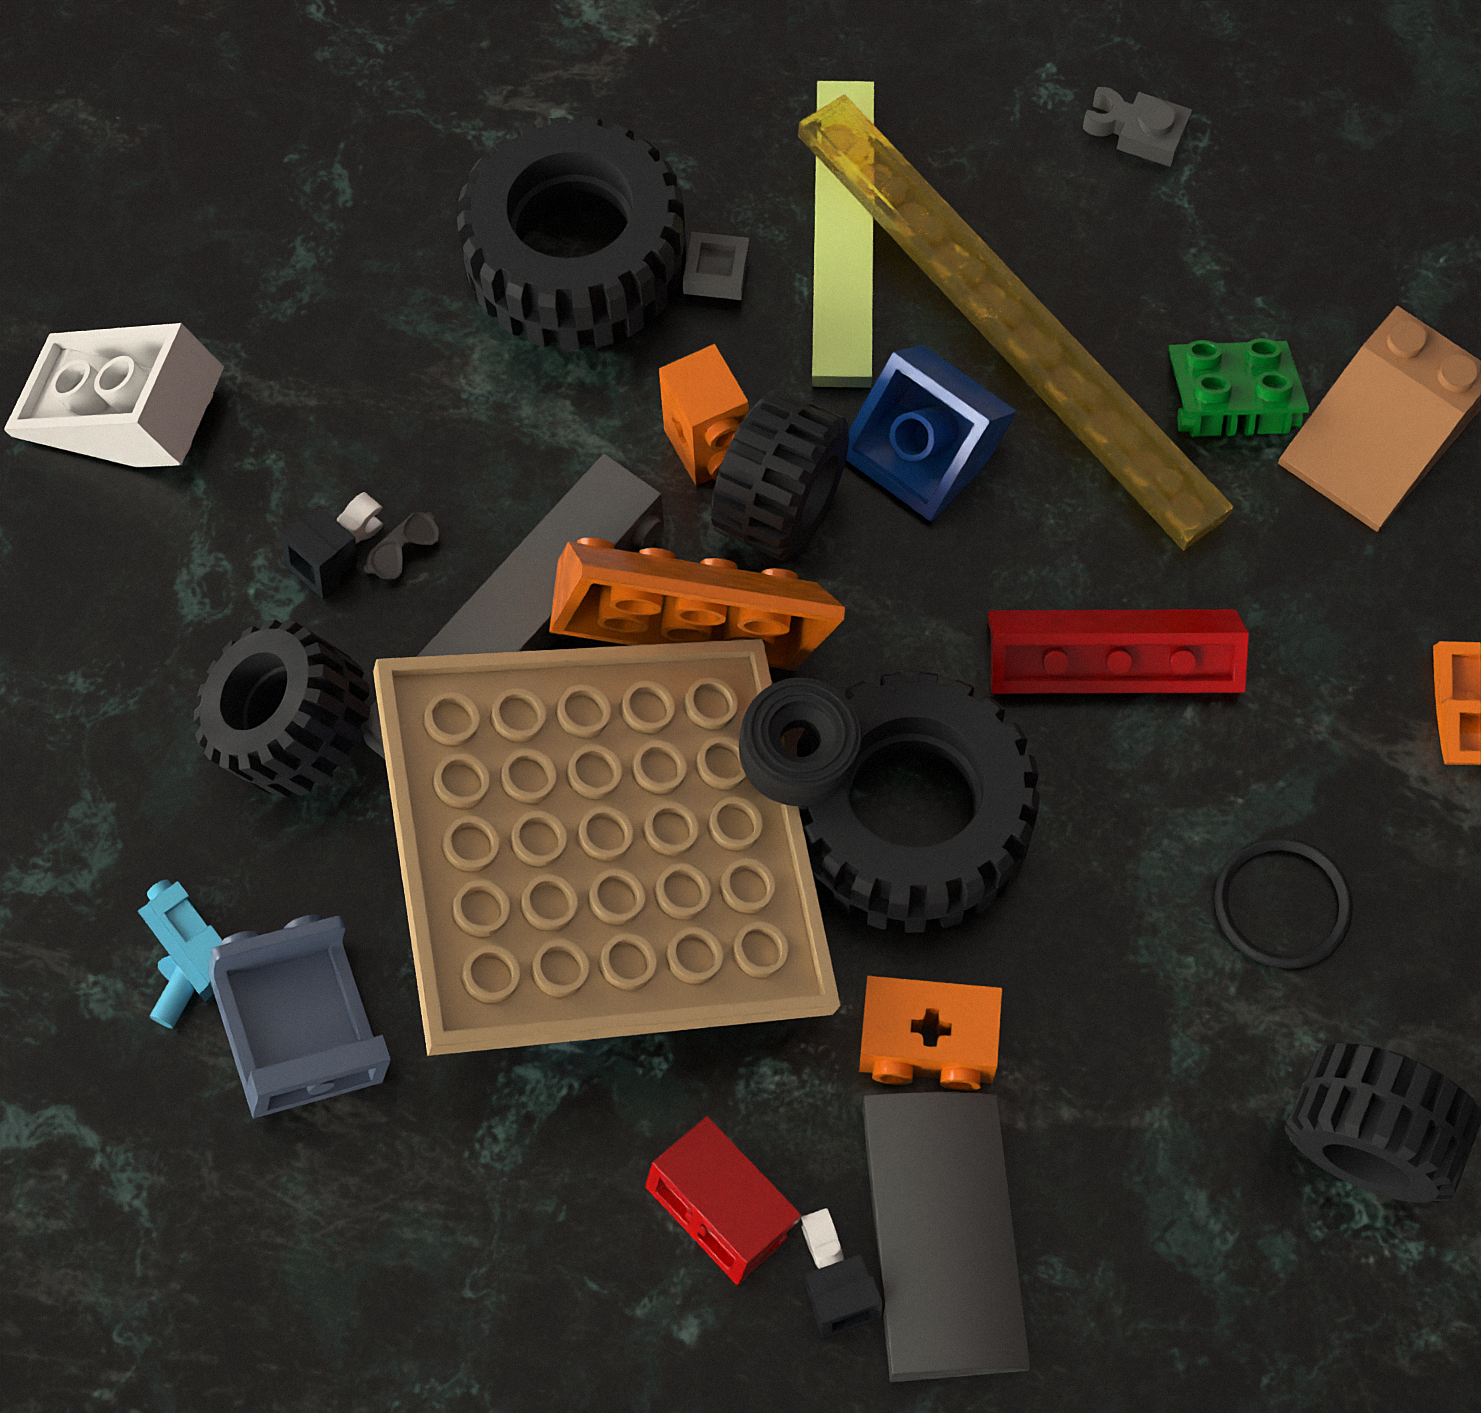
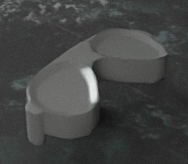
[364,512,439,579]

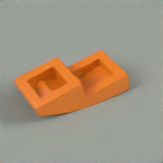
[1433,641,1481,765]

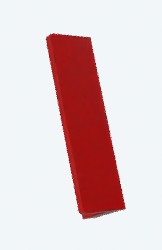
[988,609,1249,694]

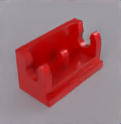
[645,1116,802,1286]

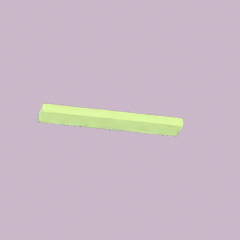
[812,81,874,388]

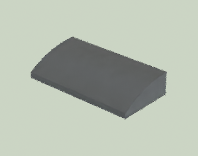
[862,1092,1030,1382]

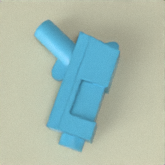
[138,879,222,1029]

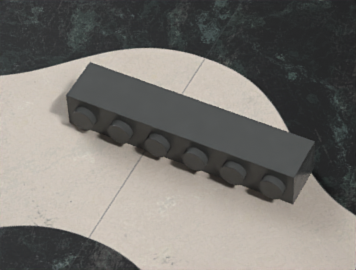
[361,454,664,759]

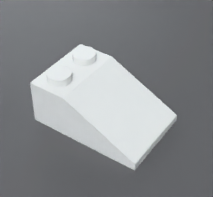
[4,323,224,467]

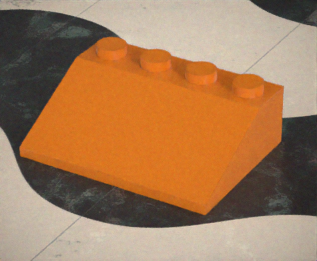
[549,538,845,671]

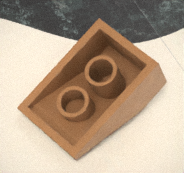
[1278,306,1481,532]

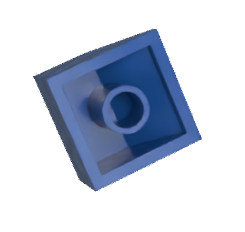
[846,345,1018,521]

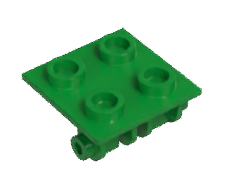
[1168,338,1309,437]

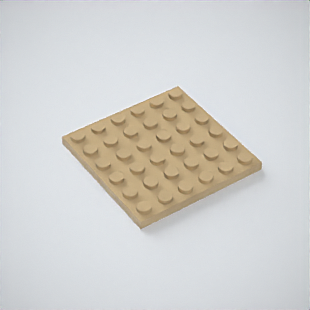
[373,639,841,1056]

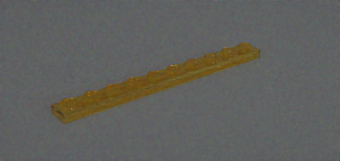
[798,94,1234,551]

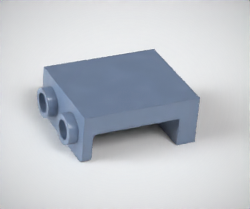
[208,915,391,1119]

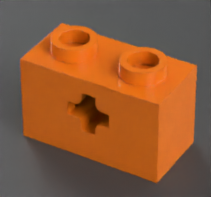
[659,344,749,486]
[859,976,1002,1091]

